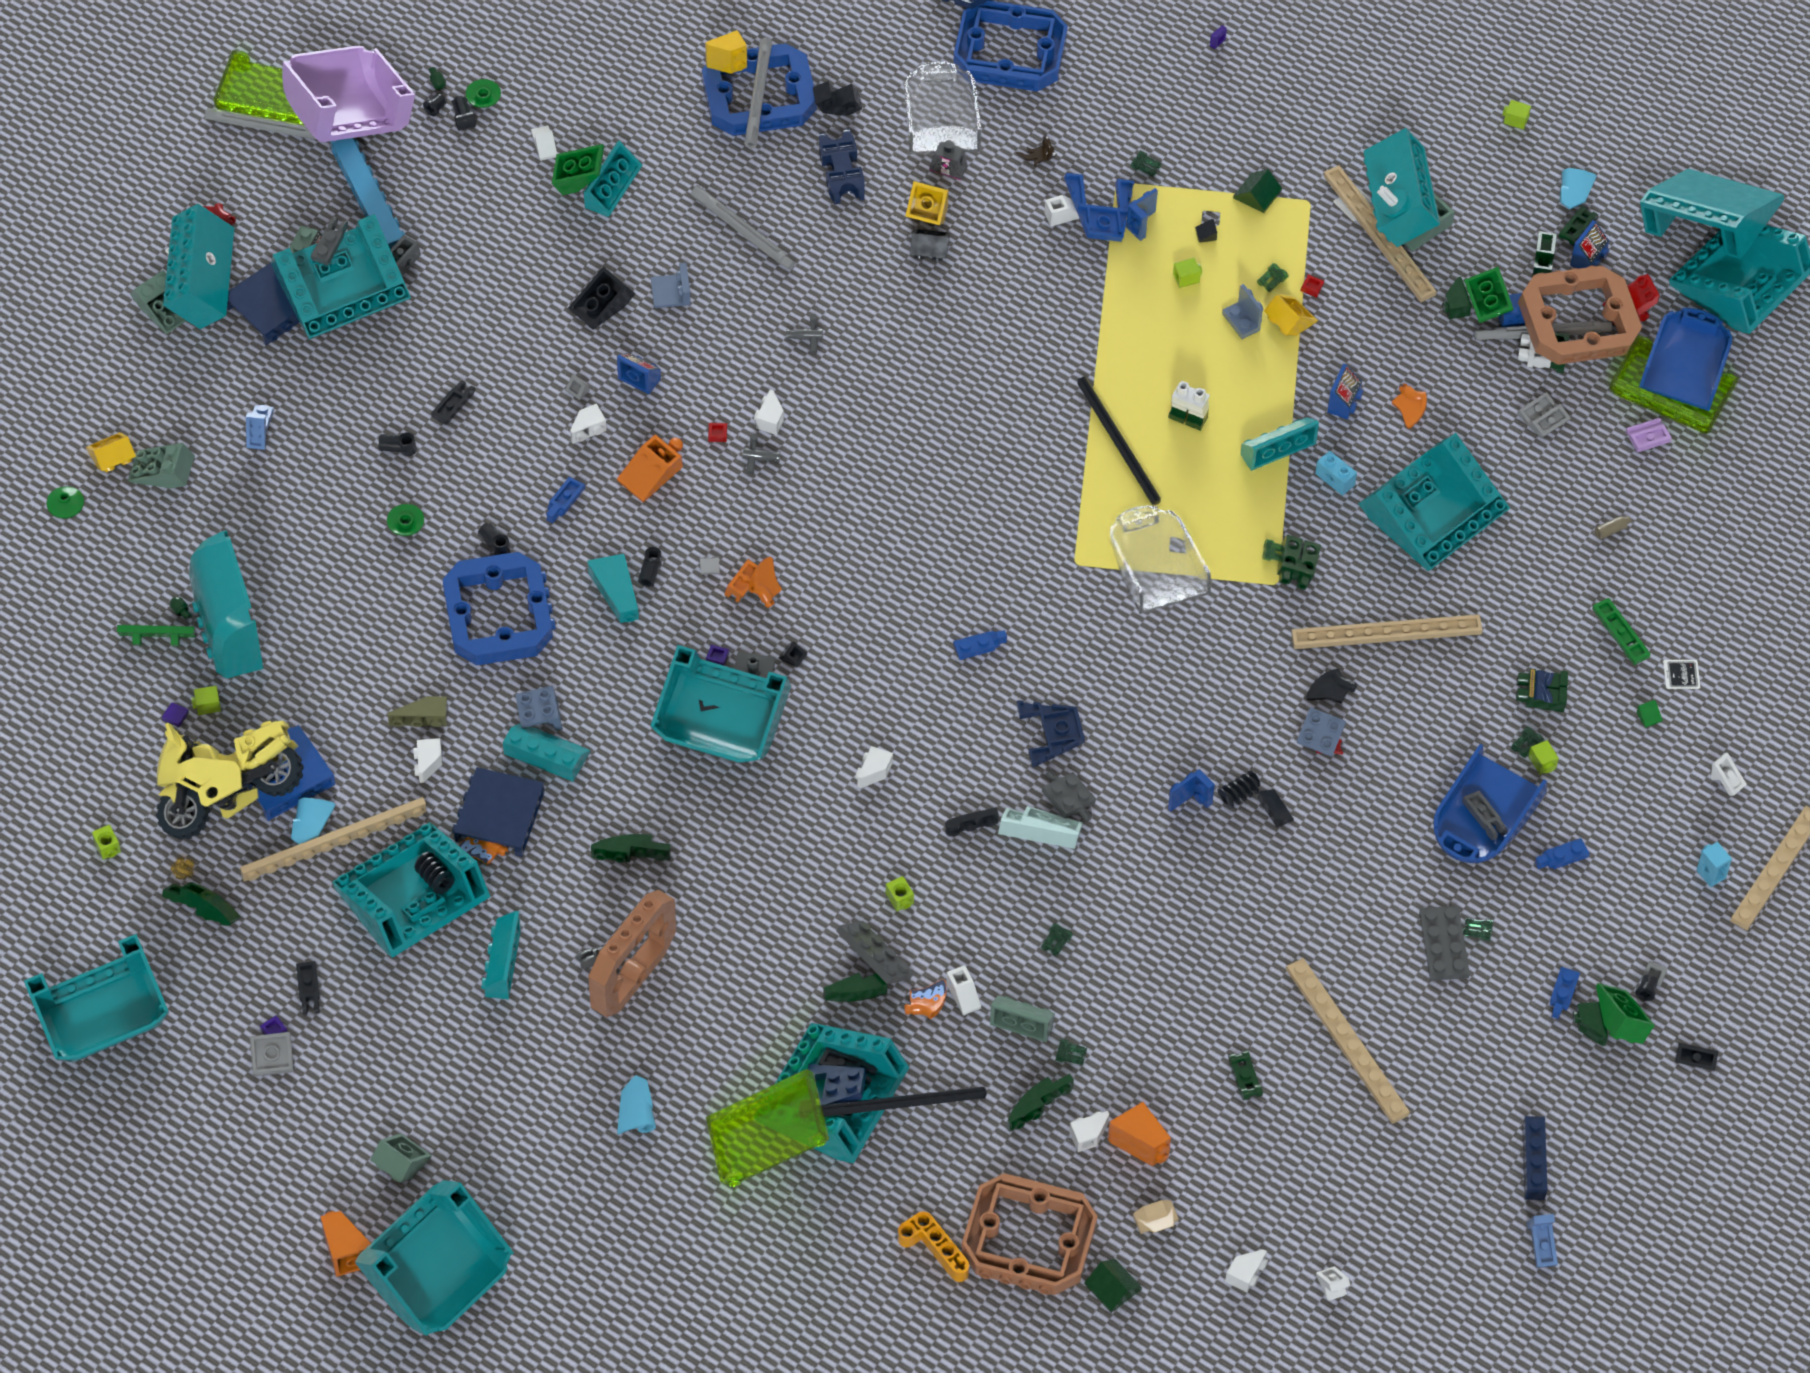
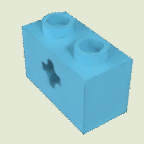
[1315,451,1357,496]
[1696,842,1732,887]

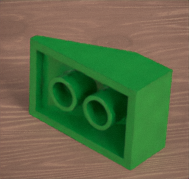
[551,144,604,196]
[1464,267,1514,323]
[1596,983,1655,1044]

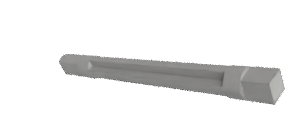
[744,37,773,149]
[205,108,330,142]
[690,185,796,270]
[1474,321,1612,340]

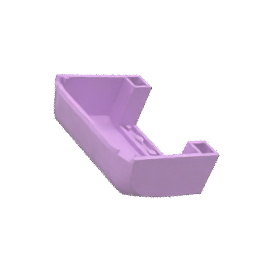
[282,46,415,143]

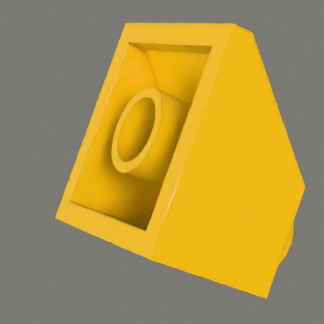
[705,30,747,74]
[905,181,949,225]
[1264,294,1318,336]
[86,432,136,472]

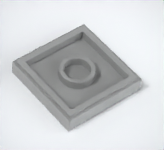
[250,1032,294,1077]

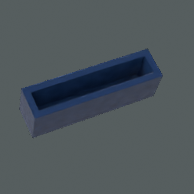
[1522,1116,1548,1200]

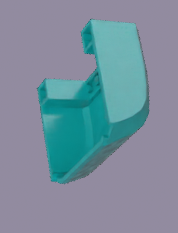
[189,530,264,679]
[650,645,791,763]
[24,934,169,1063]
[355,1180,514,1336]

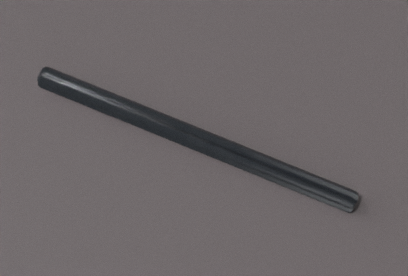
[1077,376,1161,505]
[817,1087,987,1117]

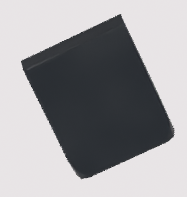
[1195,219,1217,243]
[778,641,808,668]

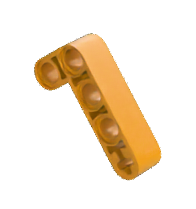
[898,1211,969,1282]

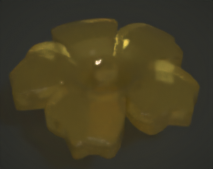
[170,857,194,879]

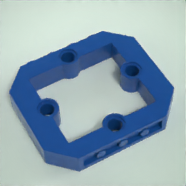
[953,0,1068,92]
[702,43,817,136]
[442,552,556,666]

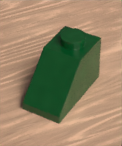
[1442,277,1472,320]
[1573,1002,1608,1046]

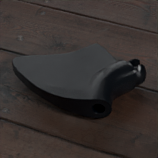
[1306,669,1357,704]

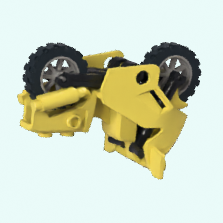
[156,721,304,840]

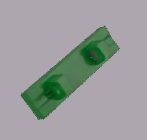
[1592,598,1651,665]
[117,625,196,647]

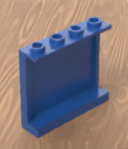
[257,725,336,821]

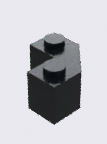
[812,81,862,116]

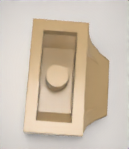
[1133,1200,1179,1234]

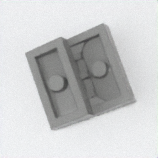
[1517,392,1571,438]

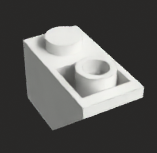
[1044,195,1079,227]
[754,390,784,435]
[570,404,606,444]
[413,738,442,783]
[855,746,893,788]
[946,965,981,1015]
[1069,1111,1109,1152]
[1225,1249,1268,1292]

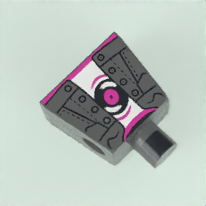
[929,140,967,180]

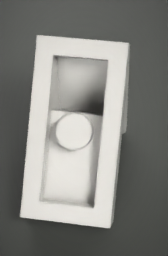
[531,126,557,161]
[1711,753,1747,796]
[1316,1266,1350,1300]

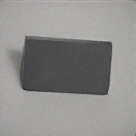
[1257,789,1294,828]
[1675,1043,1719,1071]

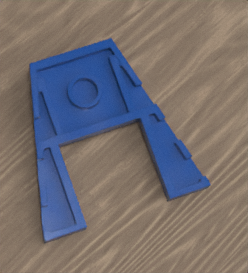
[1064,173,1134,242]

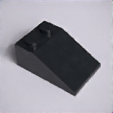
[568,266,636,330]

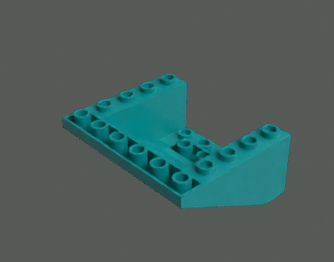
[1640,169,1784,259]
[271,214,411,340]
[1669,225,1810,334]
[1358,433,1510,571]
[332,822,491,958]
[754,1023,910,1164]

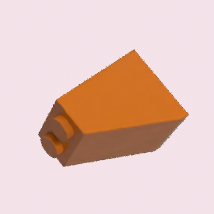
[1108,1102,1171,1166]
[320,1211,371,1277]

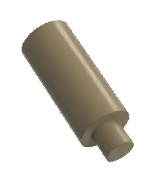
[1595,516,1632,540]

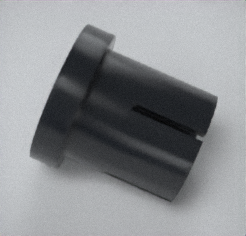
[423,93,447,117]
[1635,974,1658,1001]

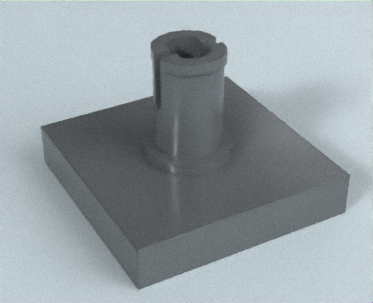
[734,652,775,678]

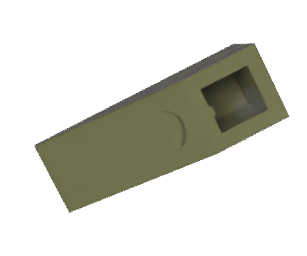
[388,696,448,727]

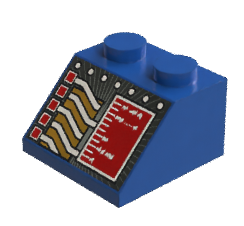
[1570,220,1610,269]
[617,353,661,394]
[1327,363,1364,420]

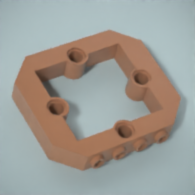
[1518,266,1642,365]
[588,890,676,1017]
[961,1173,1098,1295]

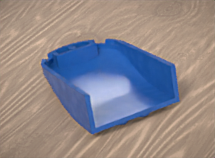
[1639,308,1732,411]
[1434,744,1547,863]

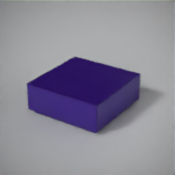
[1210,25,1227,49]
[705,645,729,666]
[162,702,189,727]
[260,1016,288,1035]

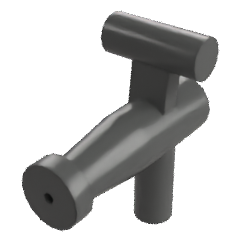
[786,314,823,354]
[742,434,781,474]

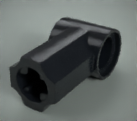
[451,96,476,131]
[378,432,417,456]
[478,523,511,555]
[638,547,662,587]

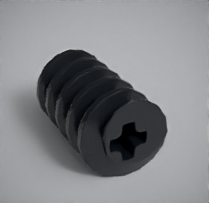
[1217,770,1261,809]
[414,852,455,894]

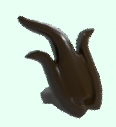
[1016,135,1057,167]

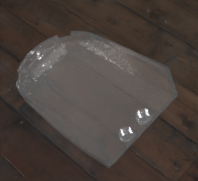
[905,62,981,155]
[1110,505,1211,614]

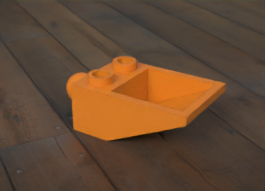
[617,434,683,503]

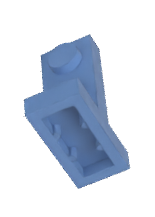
[246,405,273,450]
[1527,1214,1558,1268]

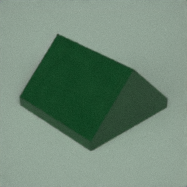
[1233,169,1282,213]
[1084,1259,1142,1313]

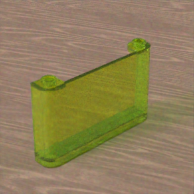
[213,50,304,125]
[1610,335,1739,434]
[706,1069,829,1187]

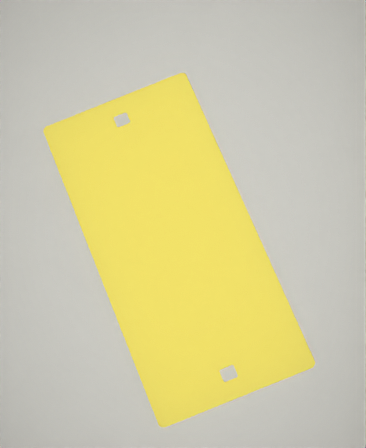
[1074,183,1311,585]

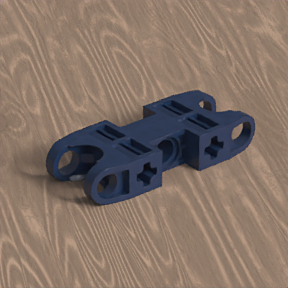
[819,129,865,205]

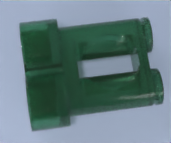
[1130,150,1162,177]
[1257,263,1289,292]
[1262,539,1281,561]
[1511,726,1544,758]
[1463,918,1494,941]
[1041,923,1073,956]
[1055,1039,1087,1066]

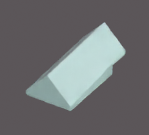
[998,806,1083,849]

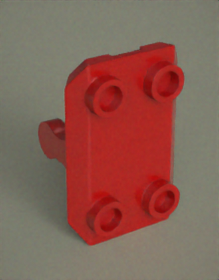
[1603,274,1660,325]

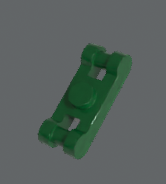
[1558,206,1599,246]
[1228,1050,1263,1101]

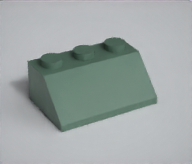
[990,995,1055,1042]

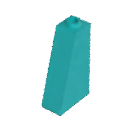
[587,554,639,623]

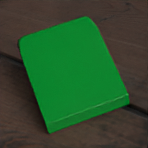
[1636,700,1663,728]

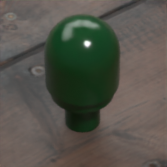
[429,67,446,90]
[170,596,191,620]

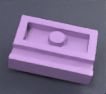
[1626,418,1672,453]

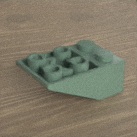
[1404,193,1455,252]
[130,270,186,335]
[128,443,195,488]

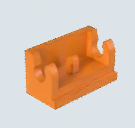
[724,559,758,602]

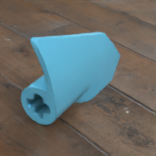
[1559,168,1597,209]
[291,798,335,845]
[617,1075,656,1135]

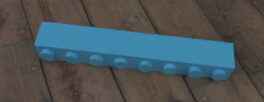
[330,138,405,250]

